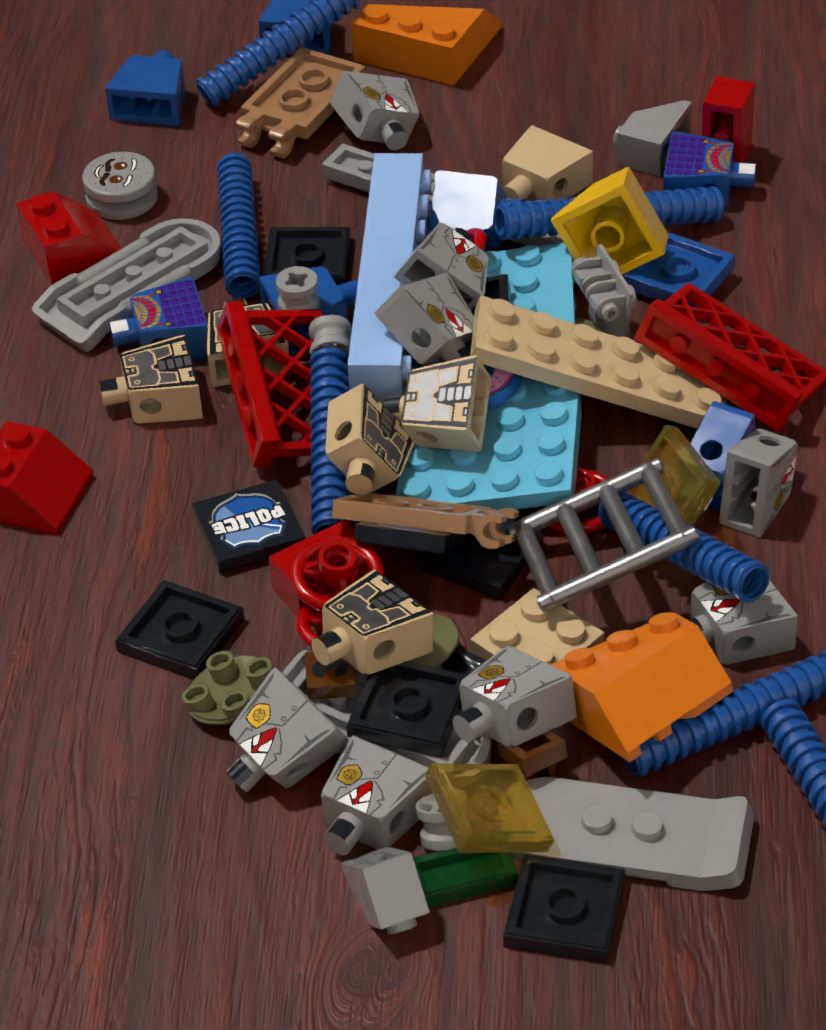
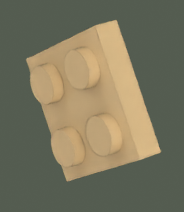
[470,588,604,665]

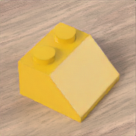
[551,166,669,274]

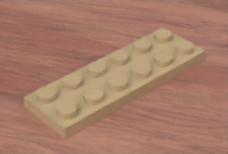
[470,295,726,429]

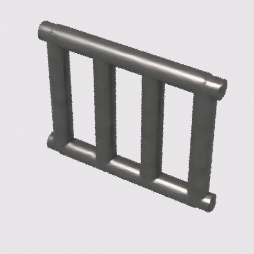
[506,458,701,612]

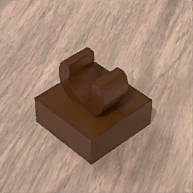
[497,730,568,782]

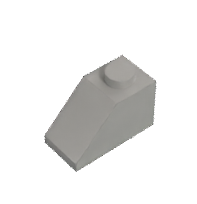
[613,100,692,177]
[340,847,430,934]

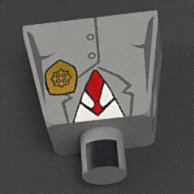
[330,71,419,150]
[394,222,489,311]
[374,272,474,366]
[718,429,798,538]
[688,580,798,665]
[453,645,577,747]
[226,667,349,792]
[321,736,435,855]

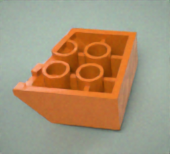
[351,4,502,86]
[551,612,734,762]

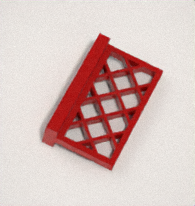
[634,282,826,432]
[217,301,323,467]

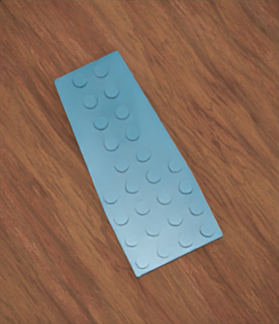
[396,242,582,510]

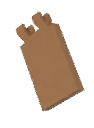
[236,47,366,158]
[332,492,519,549]

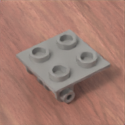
[571,244,636,339]

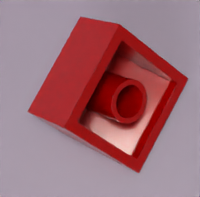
[16,191,122,285]
[0,421,94,535]

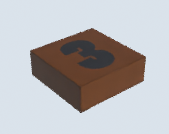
[305,652,356,700]

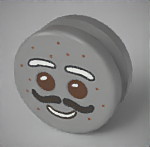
[82,152,158,220]

